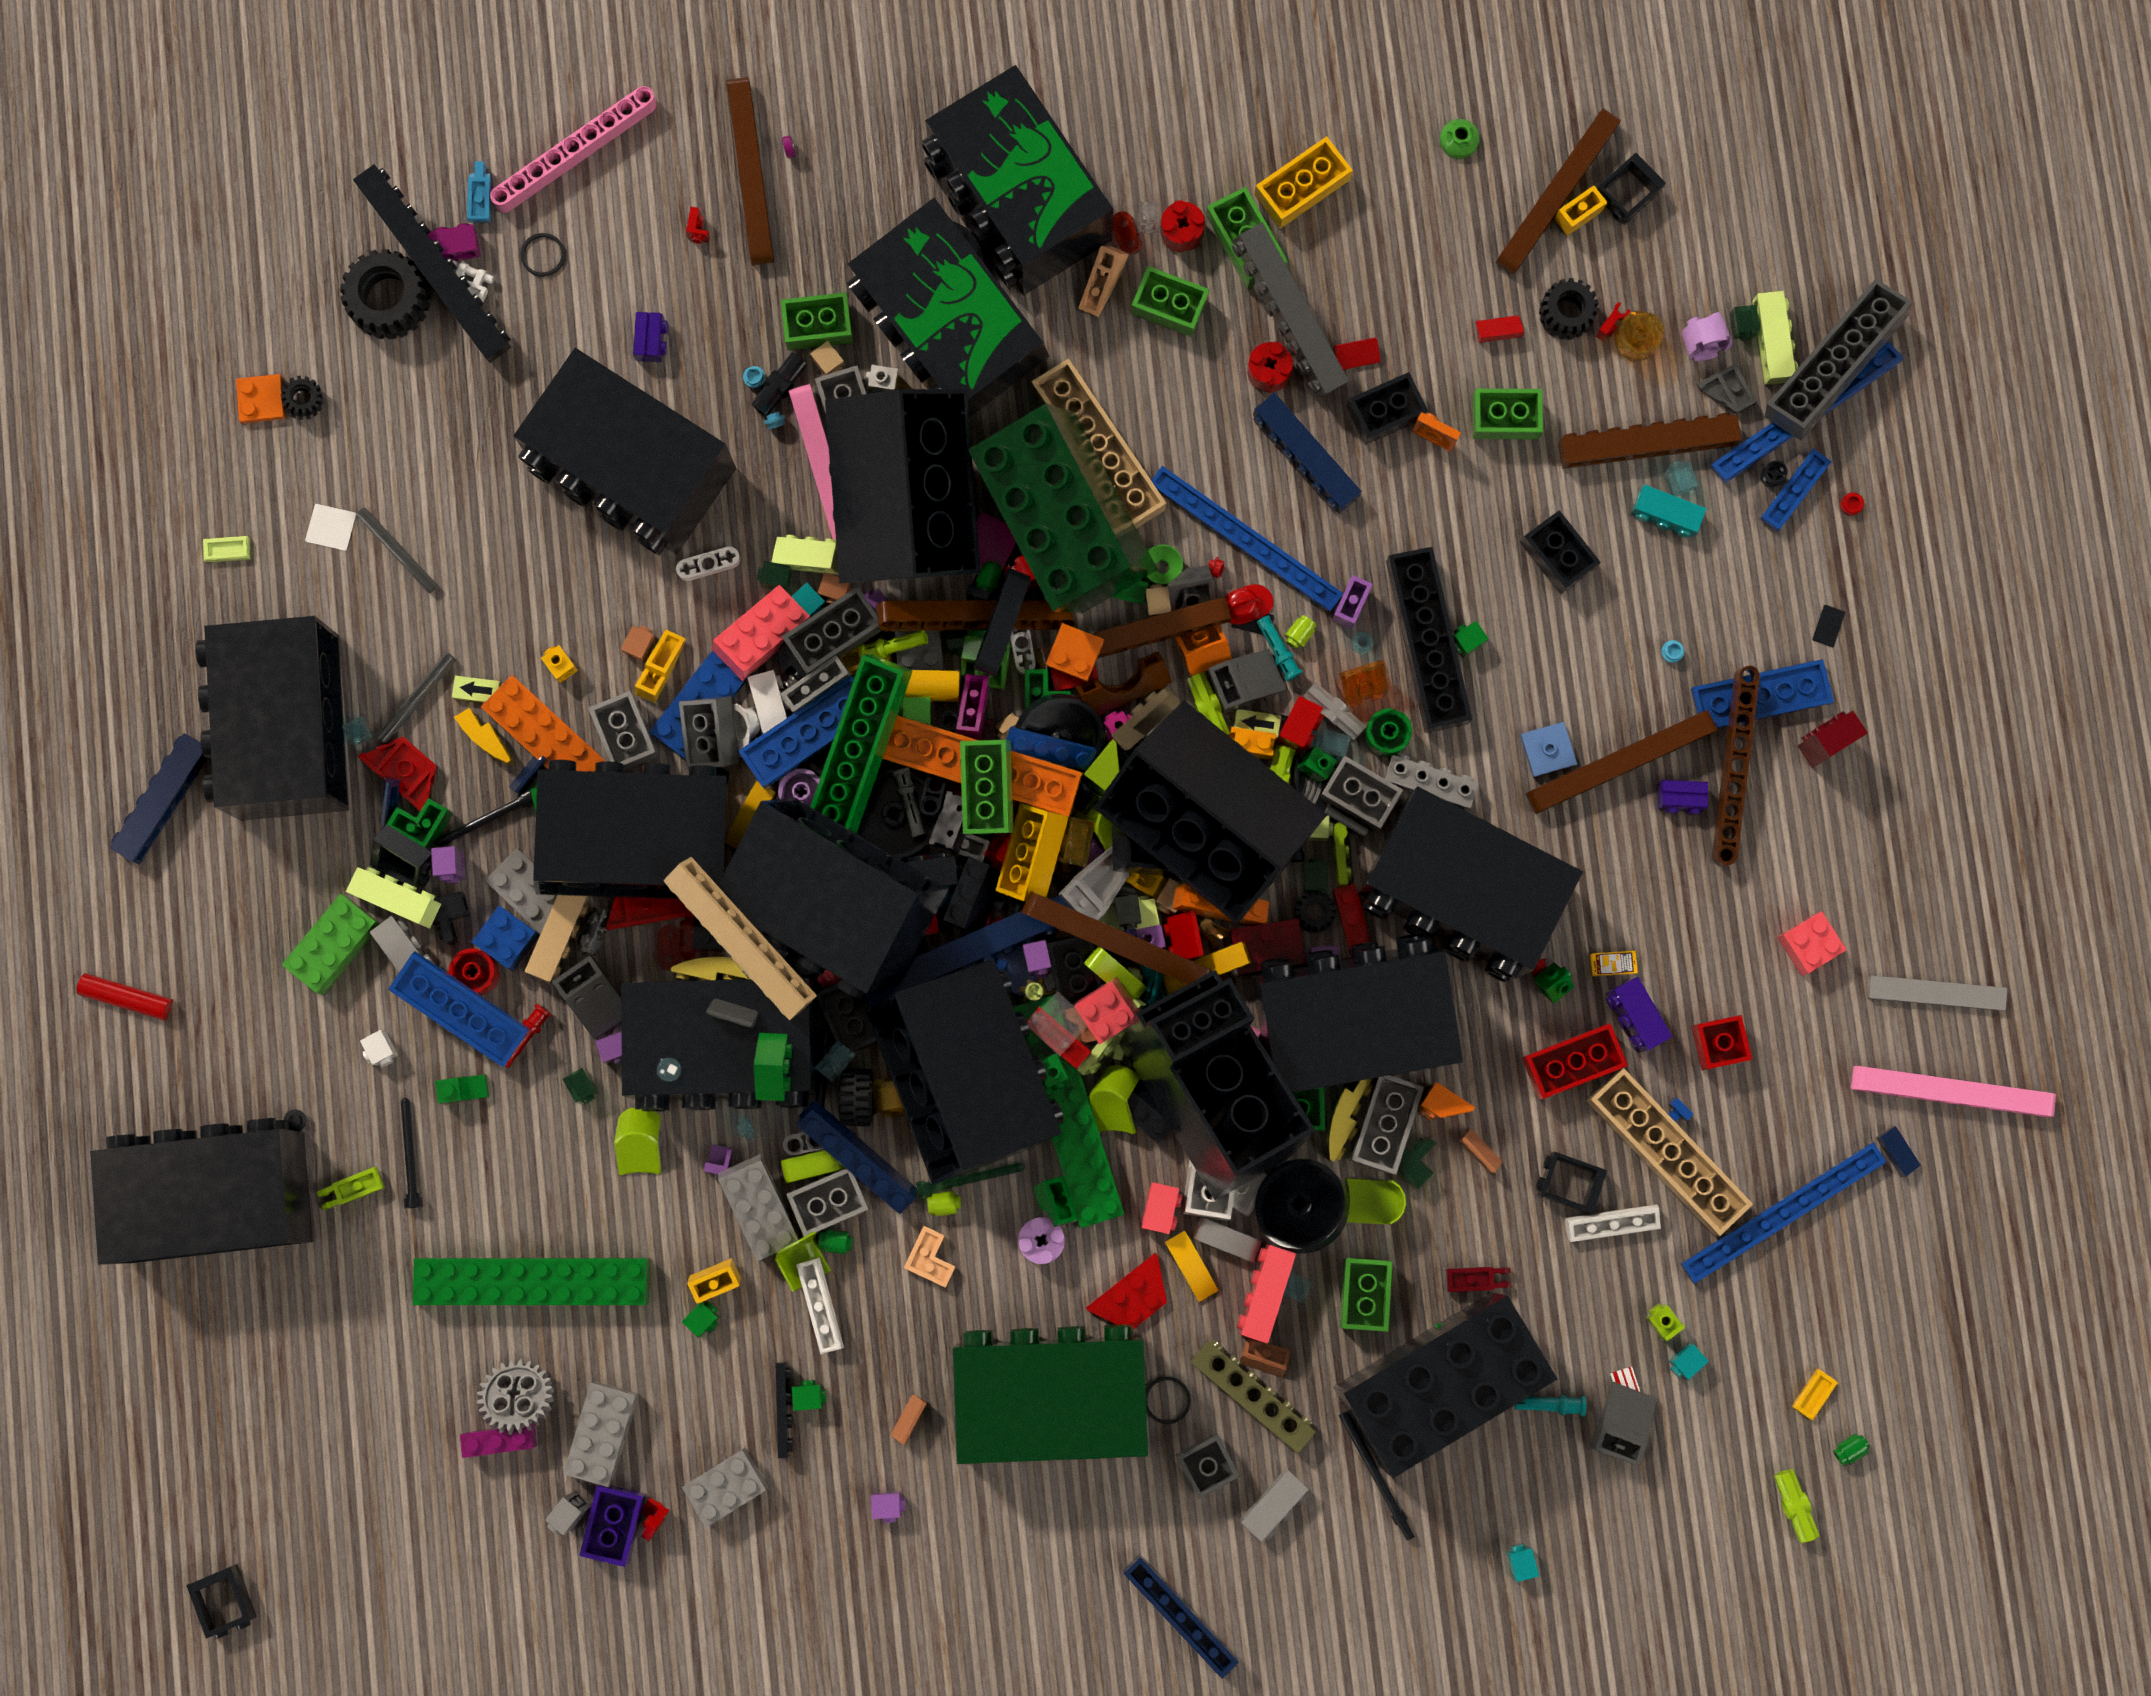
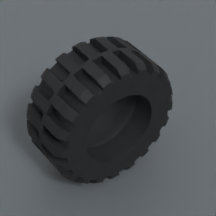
[340,249,431,339]

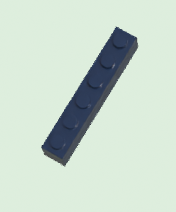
[1253,392,1362,514]
[110,733,208,865]
[797,1099,917,1214]
[1123,1554,1239,1679]

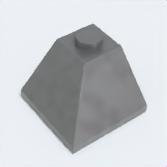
[1168,565,1215,611]

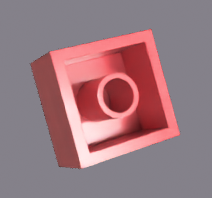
[1777,911,1847,976]
[1074,977,1139,1045]
[1141,1182,1183,1234]

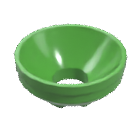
[1440,119,1480,159]
[1147,544,1183,585]

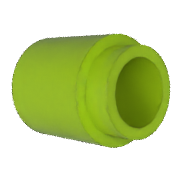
[1284,615,1317,649]
[927,1191,962,1217]

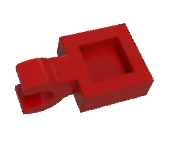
[1595,302,1631,341]

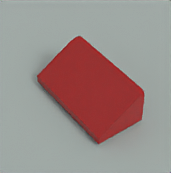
[1475,315,1524,343]
[1333,337,1381,370]

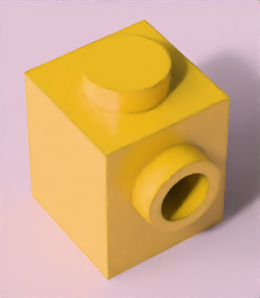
[541,645,578,683]

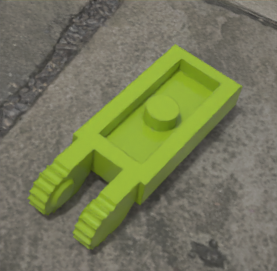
[1332,822,1351,888]
[317,1167,385,1211]

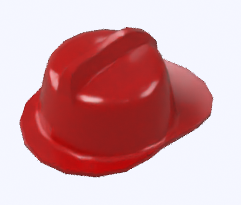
[1224,584,1273,625]

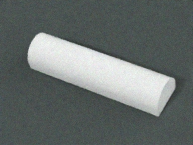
[1565,1204,1661,1242]
[796,1257,844,1354]

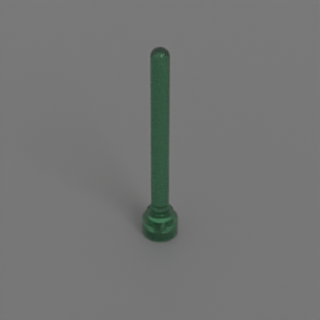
[916,1162,1025,1200]

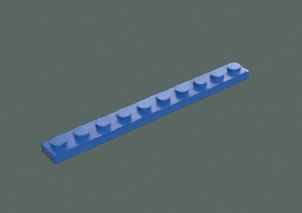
[1711,342,1903,484]
[1151,466,1343,613]
[1680,1142,1886,1284]

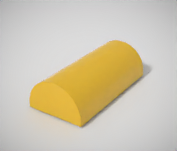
[904,670,961,702]

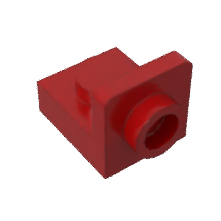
[686,206,710,244]
[641,1498,669,1542]

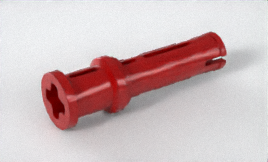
[505,1003,553,1068]

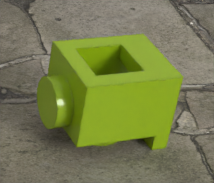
[1646,1303,1685,1341]

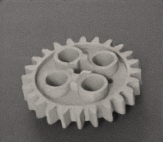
[477,1359,554,1435]

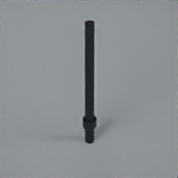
[1339,1411,1415,1541]

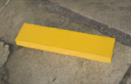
[1163,942,1252,994]

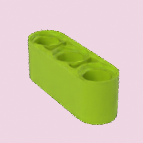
[1084,946,1147,1000]
[780,1150,846,1184]

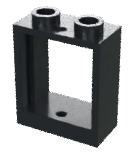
[1597,153,1666,225]
[369,825,432,892]
[1536,1152,1608,1214]
[186,1564,257,1640]

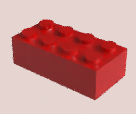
[1522,1023,1628,1100]

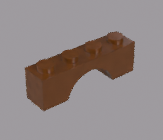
[1076,651,1172,716]

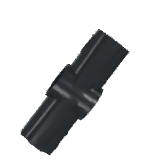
[751,352,807,416]

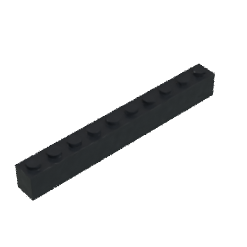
[353,164,512,363]

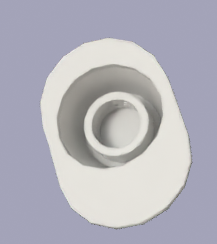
[732,703,760,757]

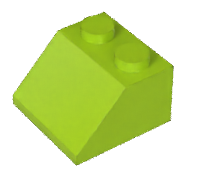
[1084,739,1120,795]

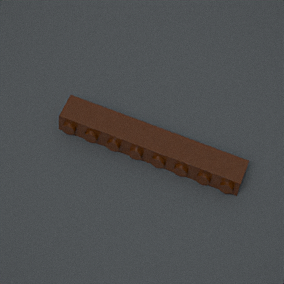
[1558,413,1742,469]

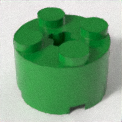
[1364,708,1412,757]

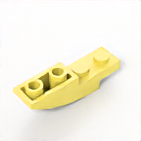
[671,956,750,981]
[1327,1078,1373,1162]

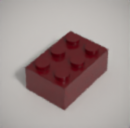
[1798,710,1868,768]
[1229,919,1306,977]

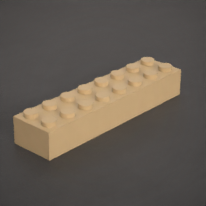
[1031,358,1167,529]
[1586,1068,1753,1236]

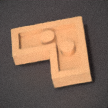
[904,1226,956,1288]

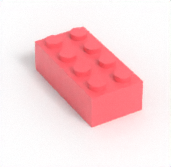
[712,585,810,681]
[1236,1245,1296,1343]

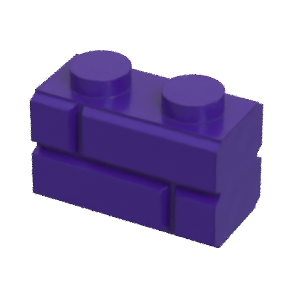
[633,312,668,362]
[1658,780,1708,815]

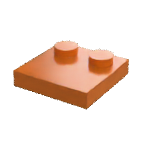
[236,374,286,424]
[1412,412,1461,452]
[1045,623,1104,682]

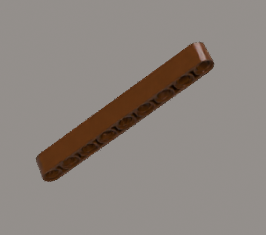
[727,77,774,266]
[1496,108,1621,275]
[1034,598,1232,672]
[876,600,1075,631]
[1712,666,1760,866]
[1526,710,1718,814]
[1021,891,1213,984]

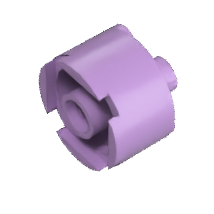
[1681,312,1732,361]
[778,769,820,806]
[1018,1217,1065,1264]

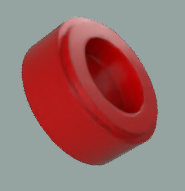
[1840,492,1864,516]

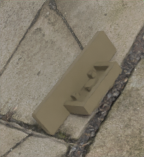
[1112,687,1181,751]

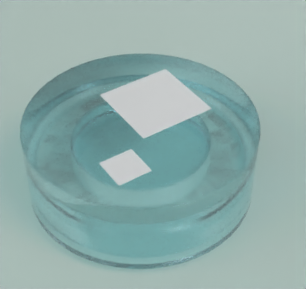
[657,1058,682,1082]

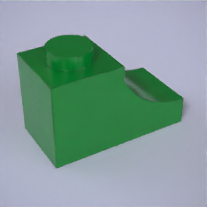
[435,1074,489,1105]
[1033,1176,1078,1227]

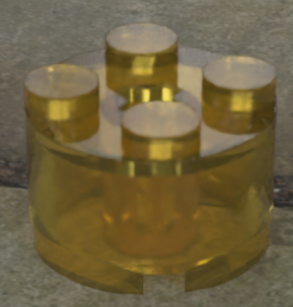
[1614,310,1664,362]
[872,1079,905,1117]

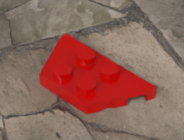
[357,736,438,811]
[606,897,694,931]
[1086,1253,1167,1329]

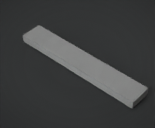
[1867,975,2007,1011]

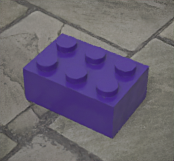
[1606,976,1672,1053]
[579,1485,646,1567]

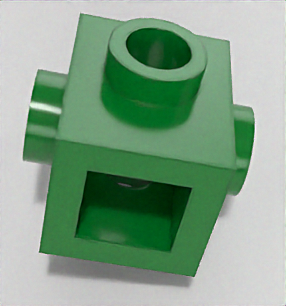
[1533,962,1575,1004]

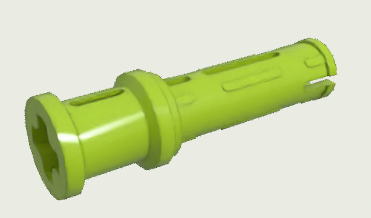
[859,631,928,659]

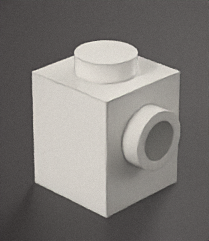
[865,365,899,393]
[360,1030,398,1067]

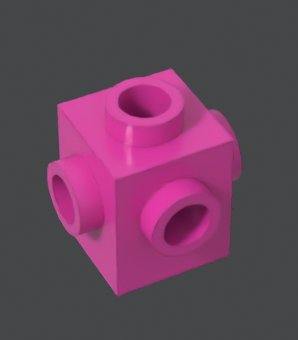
[1103,711,1131,744]

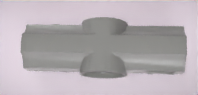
[1303,682,1366,741]

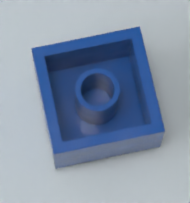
[472,906,540,971]

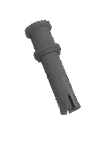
[891,767,926,837]

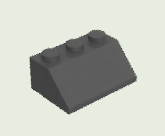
[679,696,739,769]

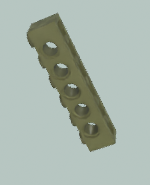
[1190,1340,1316,1453]

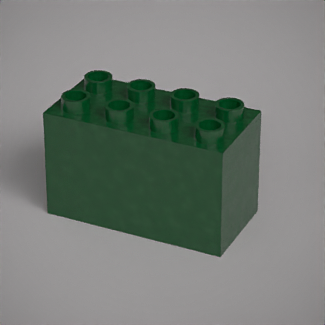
[968,404,1158,614]
[953,1324,1148,1464]

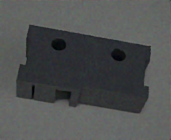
[929,791,966,854]

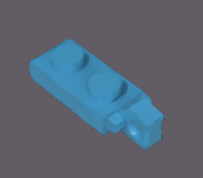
[467,161,491,223]

